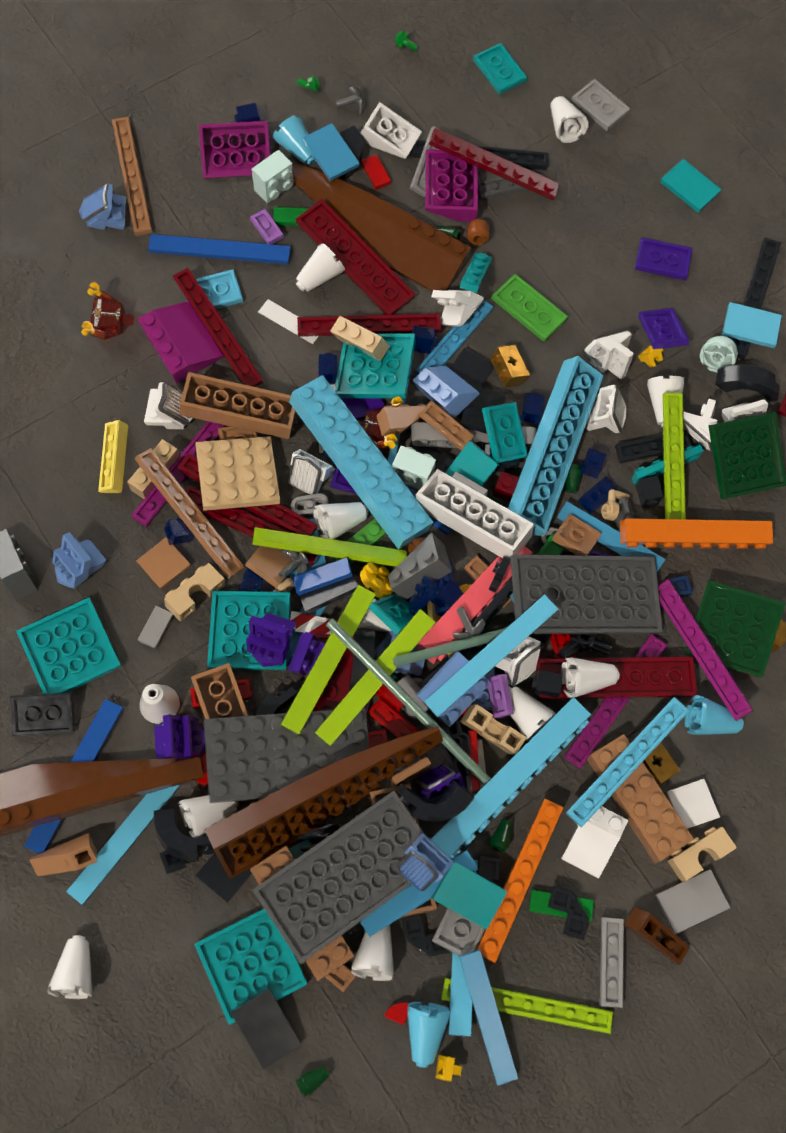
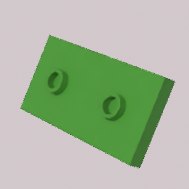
[491,274,568,342]

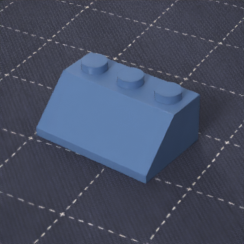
[413,366,479,419]
[416,651,490,727]

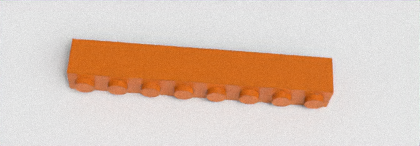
[620,519,773,549]
[476,799,563,963]

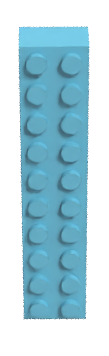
[508,356,604,537]
[289,375,433,550]
[431,697,591,860]

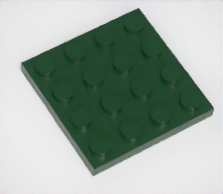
[708,412,786,499]
[685,580,786,678]

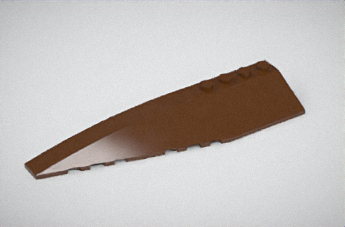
[292,162,471,292]
[205,726,443,879]
[0,757,205,837]

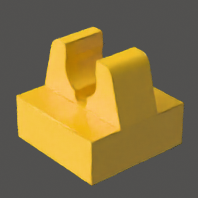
[638,345,663,367]
[435,1055,462,1081]

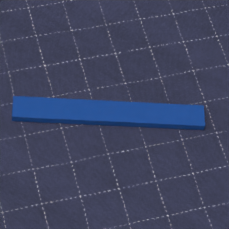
[148,234,290,265]
[24,699,124,854]

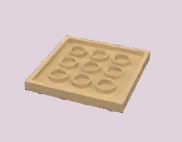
[196,436,280,511]

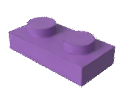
[250,209,284,244]
[487,674,514,718]

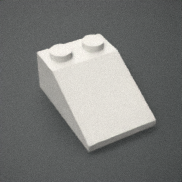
[360,102,422,159]
[561,806,628,878]

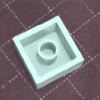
[252,150,294,203]
[392,446,436,491]

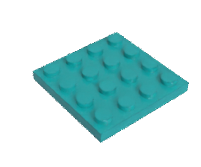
[335,334,416,398]
[207,591,291,671]
[16,597,122,694]
[194,909,308,1025]

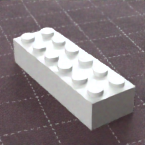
[416,469,534,563]

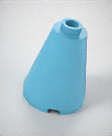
[273,115,316,165]
[685,695,744,735]
[407,1002,450,1068]

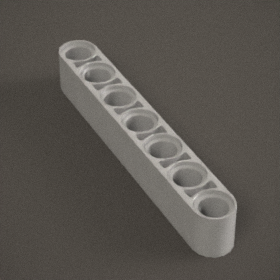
[411,422,537,451]

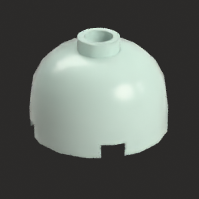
[700,336,738,373]

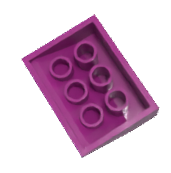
[199,121,270,179]
[425,150,478,222]
[137,301,223,384]

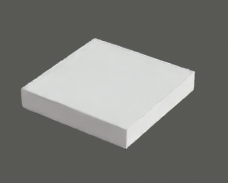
[666,779,720,829]

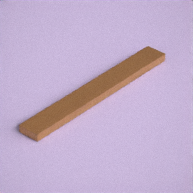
[112,117,152,236]
[135,448,245,579]

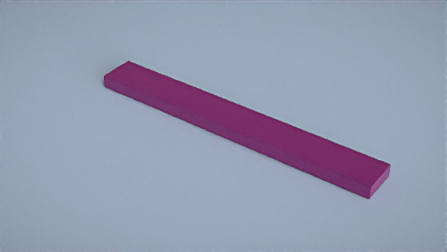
[131,421,228,528]
[658,579,754,721]
[563,634,667,769]

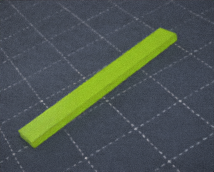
[662,393,686,520]
[252,527,407,567]
[281,585,376,735]
[315,609,435,746]
[441,978,613,1034]

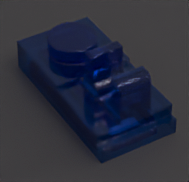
[578,477,619,514]
[238,556,263,592]
[409,576,440,616]

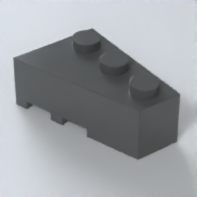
[0,529,38,601]
[388,533,452,601]

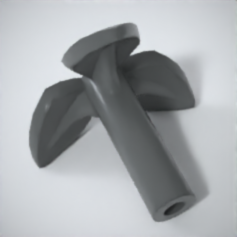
[336,85,364,115]
[278,550,309,579]
[452,607,485,640]

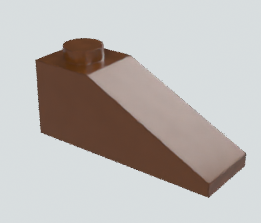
[624,907,690,965]

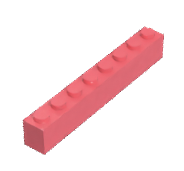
[416,546,533,664]

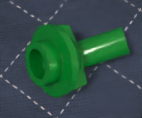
[395,31,418,51]
[297,75,320,92]

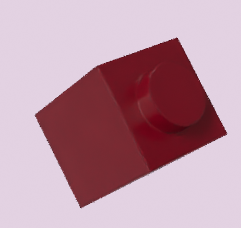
[493,471,519,502]

